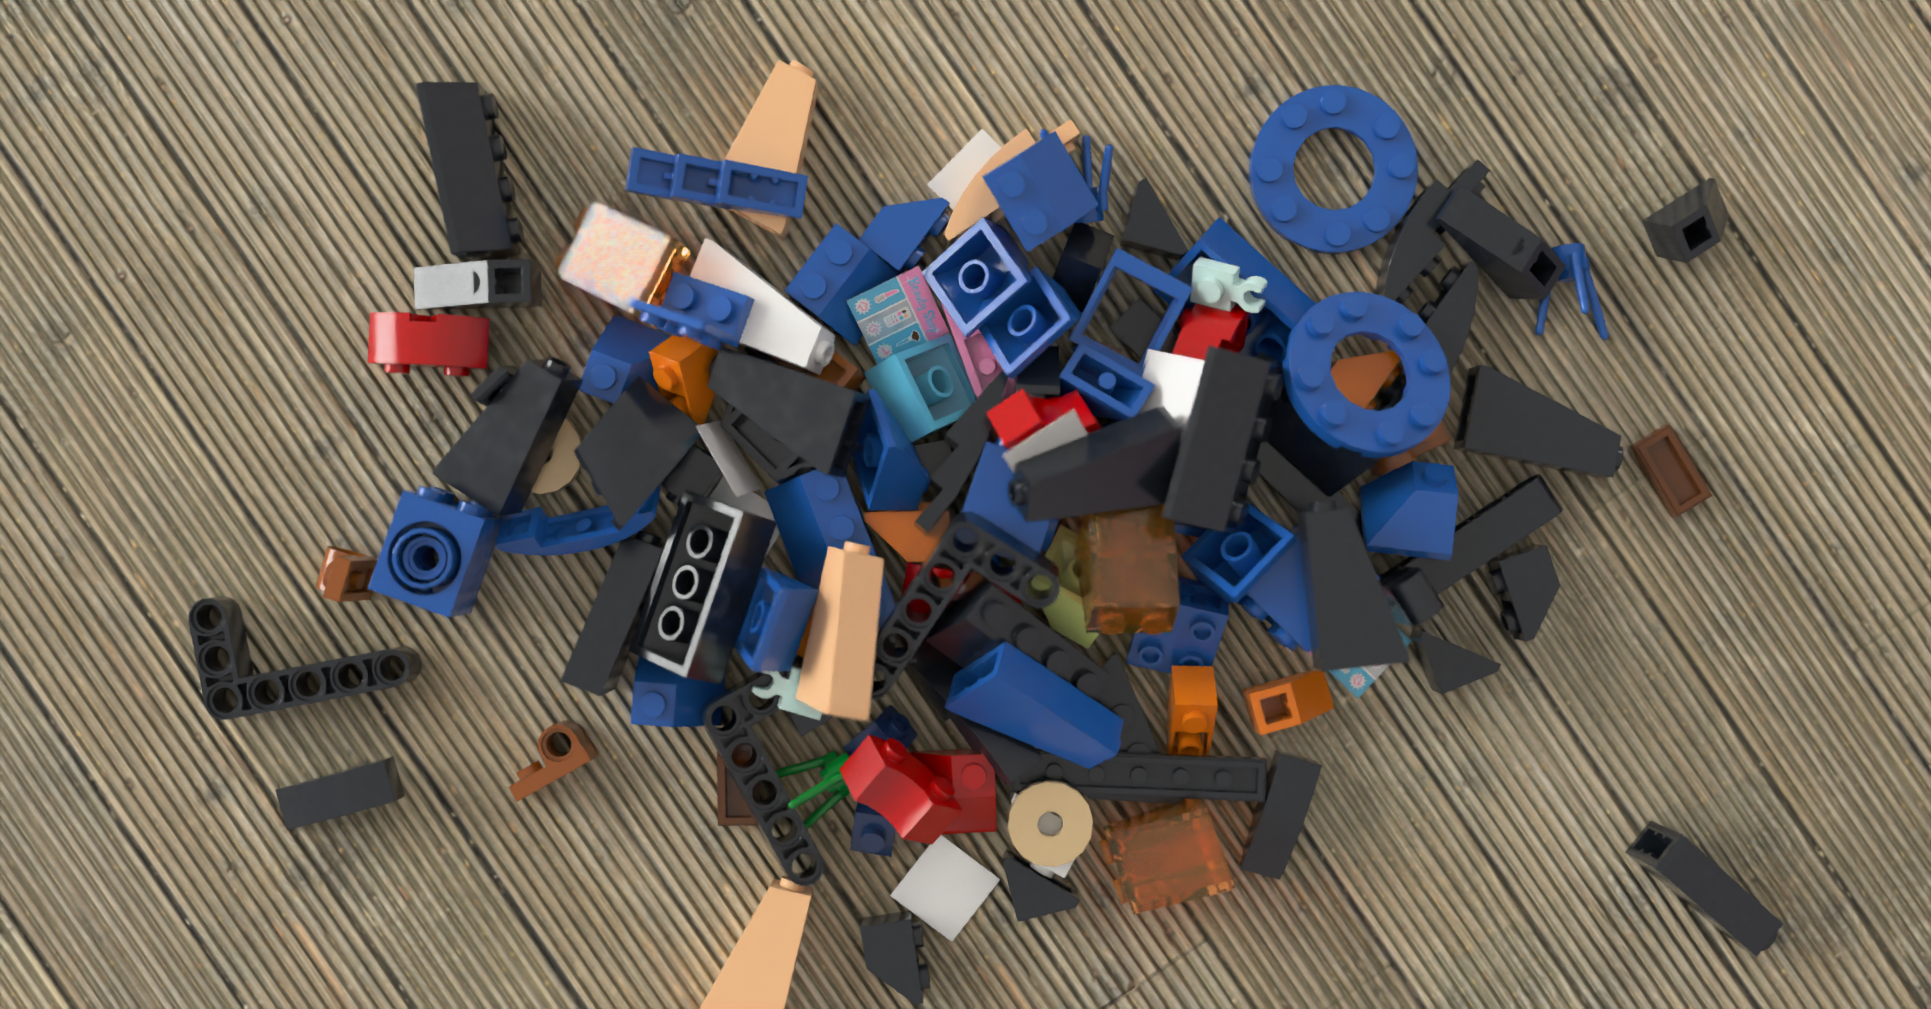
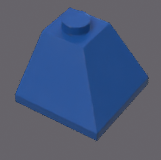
[922,217,1031,338]
[979,266,1081,379]
[579,314,671,403]
[851,389,929,510]
[1359,461,1459,561]
[630,656,726,727]

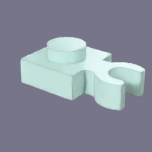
[1190,257,1268,313]
[751,665,822,720]

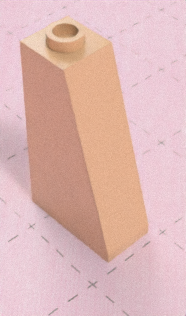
[725,60,819,240]
[796,541,884,721]
[699,875,814,1009]

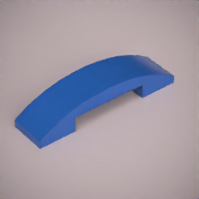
[495,485,661,556]

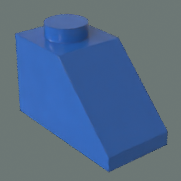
[1059,342,1155,420]

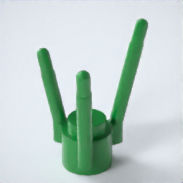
[775,750,851,830]

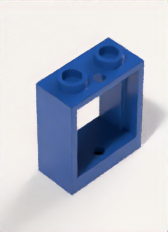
[1068,248,1193,377]

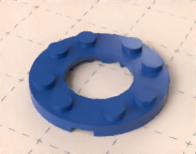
[1249,85,1418,254]
[1283,292,1451,458]

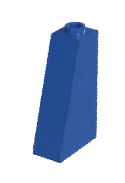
[945,641,1124,769]

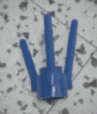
[1040,129,1113,223]
[1535,243,1609,340]

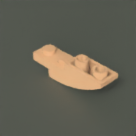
[944,119,1080,246]

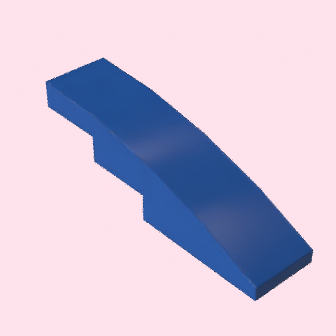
[625,147,808,219]

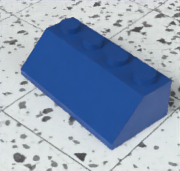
[1153,217,1316,364]
[764,469,897,629]

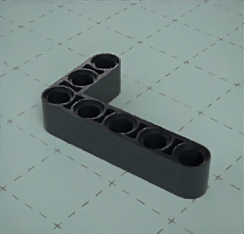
[1379,474,1563,626]
[871,512,1060,700]
[188,597,421,720]
[700,655,824,886]

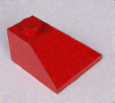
[910,748,997,834]

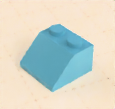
[864,333,977,443]

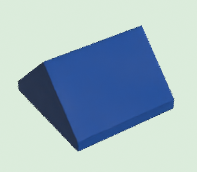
[734,566,819,672]

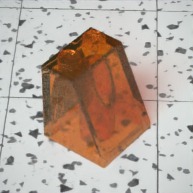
[555,201,690,326]
[1074,504,1180,635]
[1098,799,1236,914]

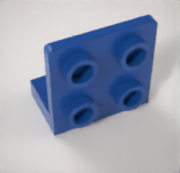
[628,272,755,350]
[1126,571,1229,674]

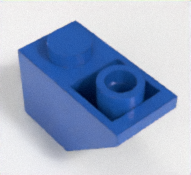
[859,198,950,275]

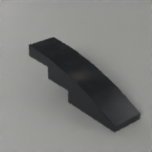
[914,371,1008,537]
[906,640,1042,785]

